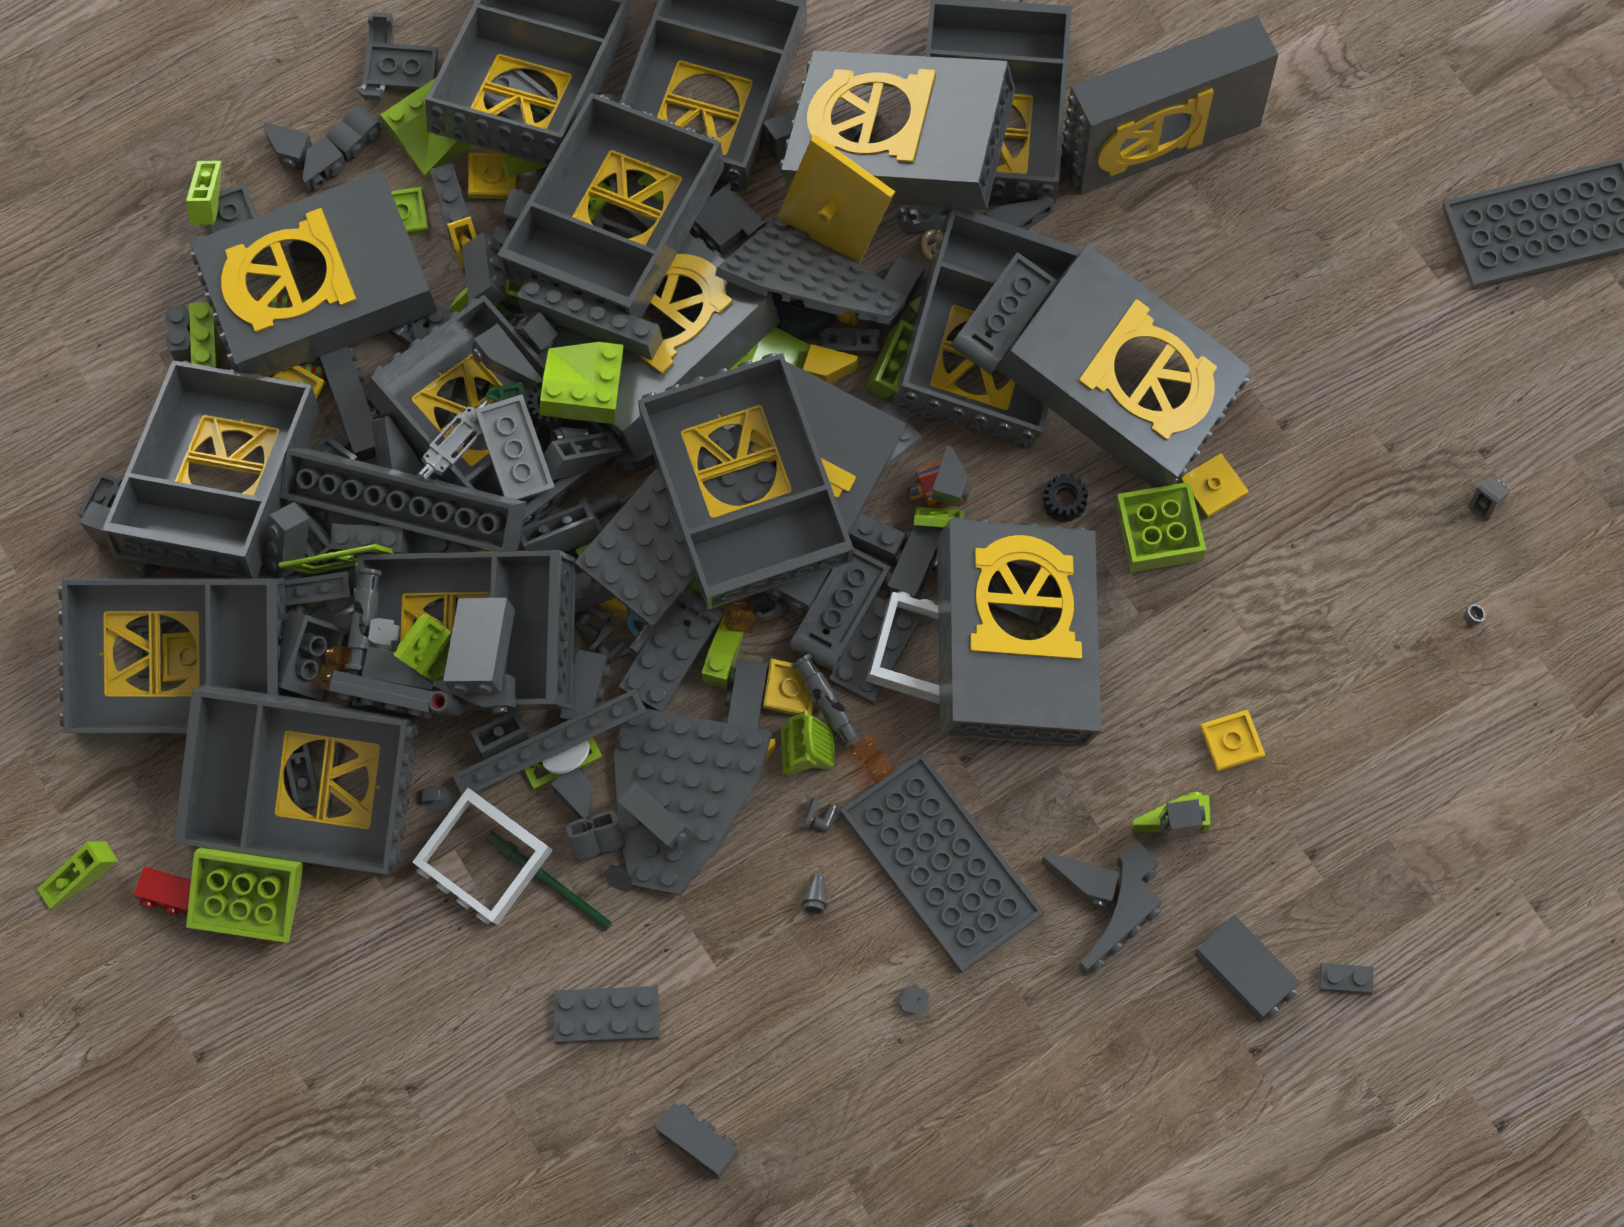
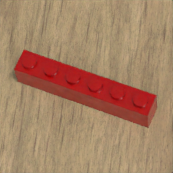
[134,866,284,944]

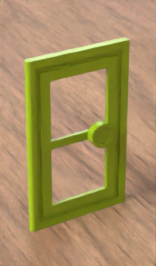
[279,544,398,575]

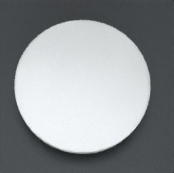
[542,740,590,774]

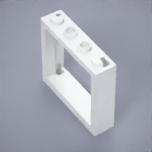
[866,591,939,704]
[413,788,553,925]

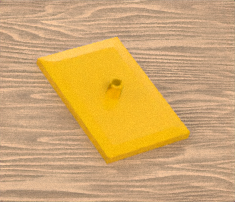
[778,134,895,264]

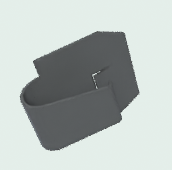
[420,786,451,811]
[605,864,633,892]
[897,986,930,1014]

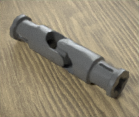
[345,568,382,672]
[791,654,864,750]

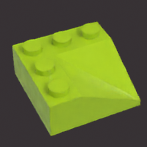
[380,78,473,177]
[540,342,624,424]
[1115,482,1206,573]

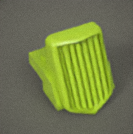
[394,613,452,682]
[781,711,835,776]

